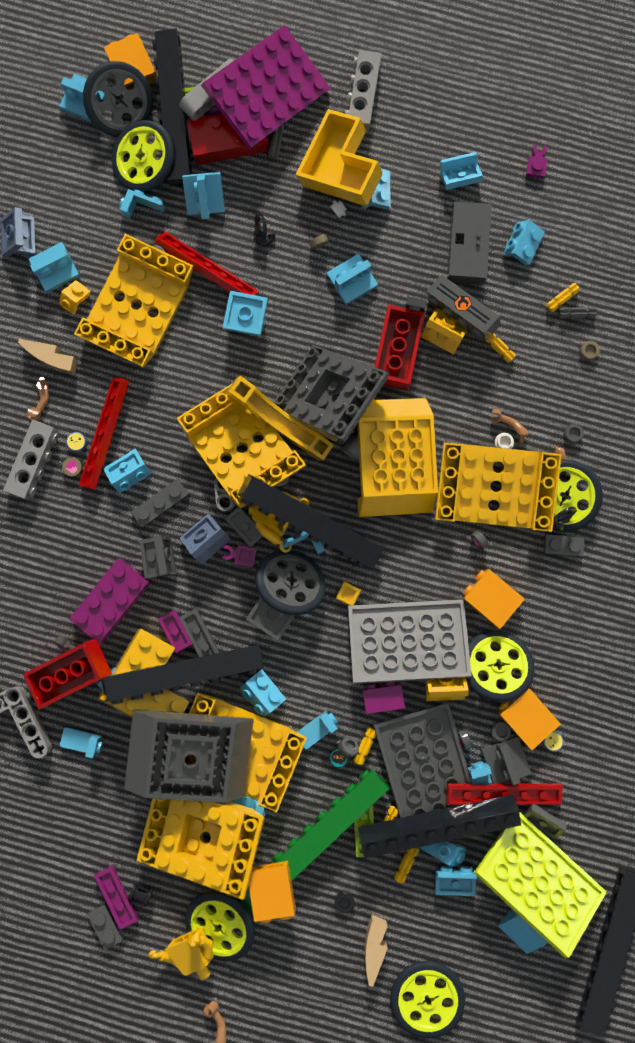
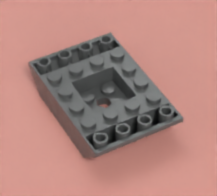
[274,345,389,445]
[124,709,254,803]

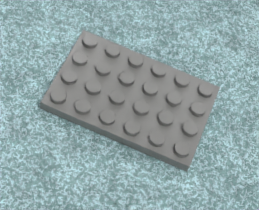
[348,599,472,684]

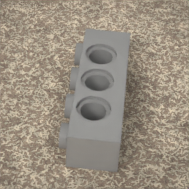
[345,50,381,132]
[3,419,59,501]

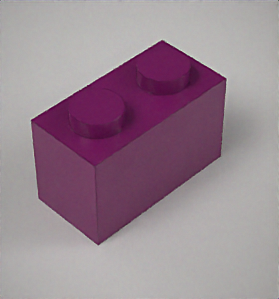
[362,682,405,714]

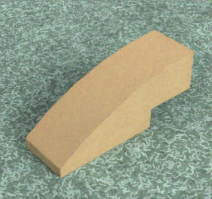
[18,339,78,375]
[365,915,388,987]

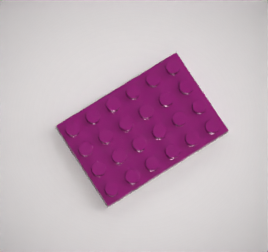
[201,25,330,150]

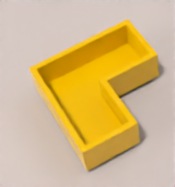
[296,109,383,207]
[98,629,189,718]

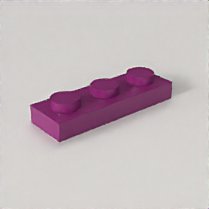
[94,865,139,930]

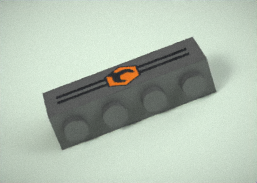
[427,275,501,342]

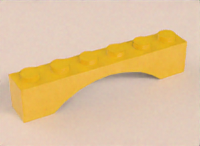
[226,376,334,461]

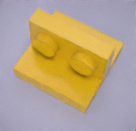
[421,308,468,354]
[425,678,469,701]

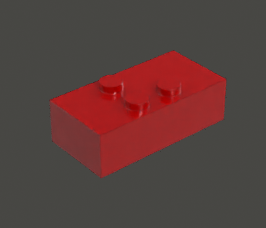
[187,113,269,165]
[374,305,425,391]
[23,639,112,710]

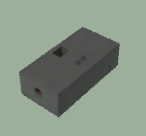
[447,201,492,285]

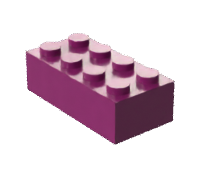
[69,558,152,644]

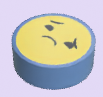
[66,432,87,452]
[543,731,563,751]

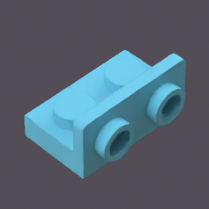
[103,448,151,493]

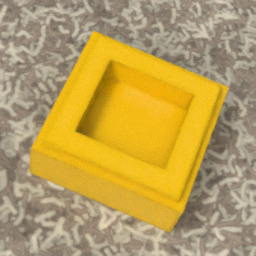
[336,581,361,606]

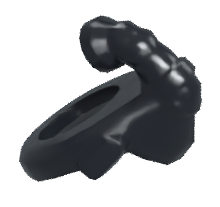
[253,213,276,247]
[553,506,577,531]

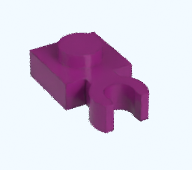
[525,144,548,179]
[222,545,257,568]

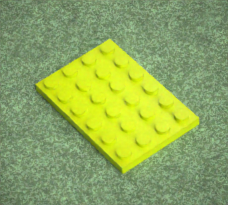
[474,812,607,958]

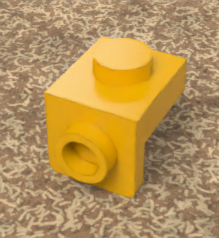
[59,280,91,314]

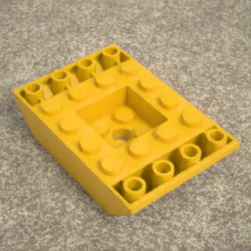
[136,798,265,899]

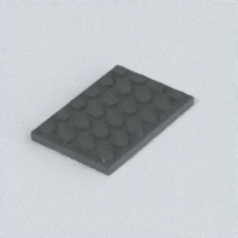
[373,702,472,818]

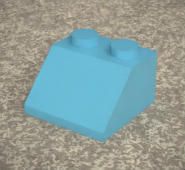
[497,909,547,954]

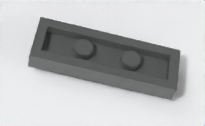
[131,479,189,528]
[179,608,220,657]

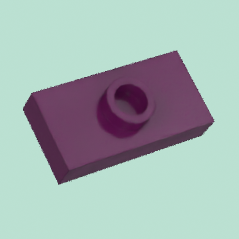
[158,610,192,653]

